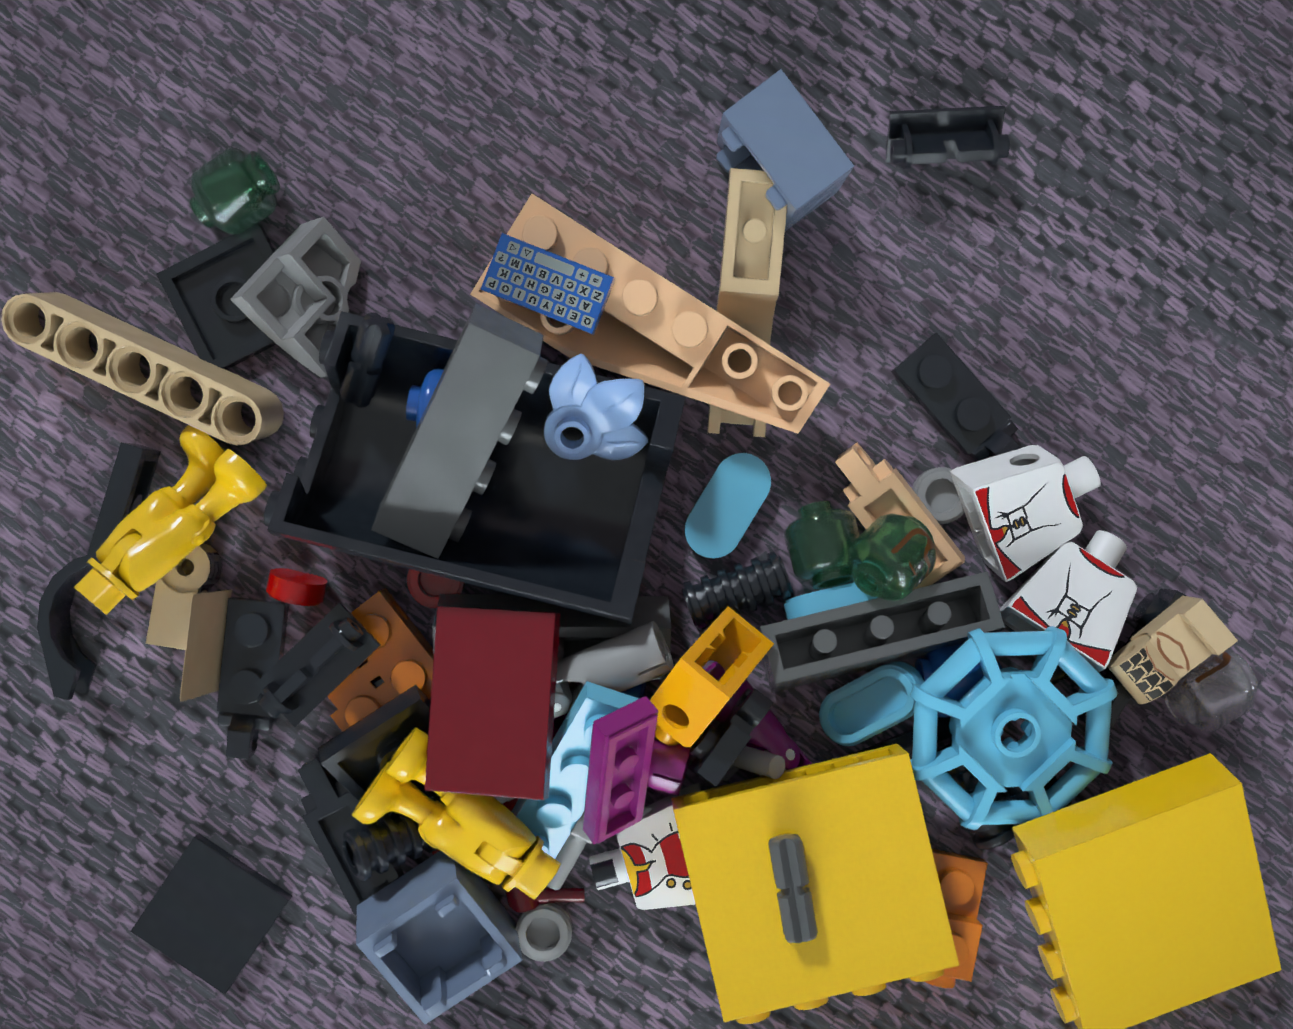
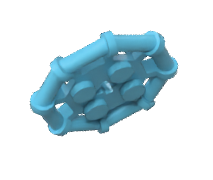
[910,626,1118,830]

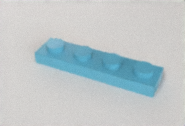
[511,681,639,859]

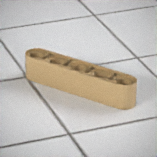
[1,292,284,446]

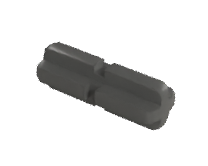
[768,834,818,943]

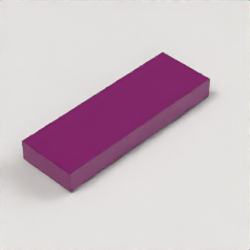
[583,696,658,844]

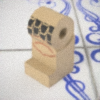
[1107,596,1238,704]

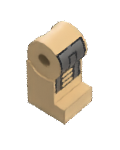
[146,543,222,650]

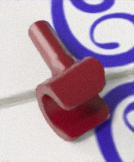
[505,887,585,913]

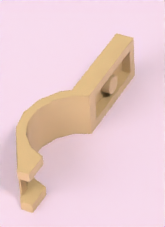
[707,168,787,437]

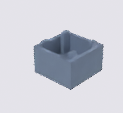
[716,69,854,232]
[356,851,523,1025]

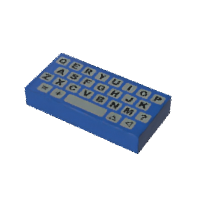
[480,233,615,335]

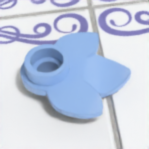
[544,354,648,461]

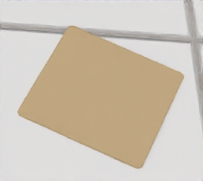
[180,589,232,702]

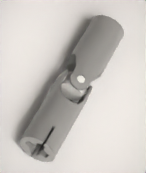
[554,621,674,718]

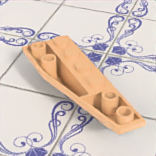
[470,194,830,434]

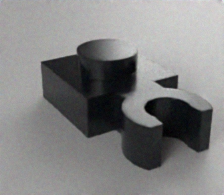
[688,688,774,787]

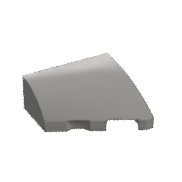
[230,216,361,377]

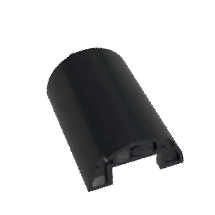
[264,311,686,624]

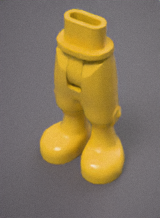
[74,425,267,615]
[352,727,561,900]

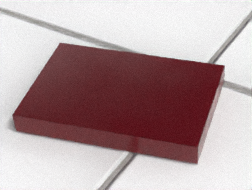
[425,606,560,800]

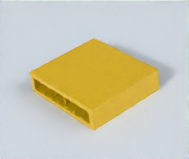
[672,744,959,1024]
[1011,753,1282,1029]

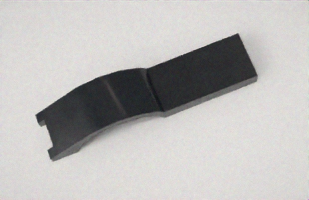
[37,442,161,700]

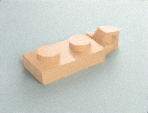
[835,442,965,589]

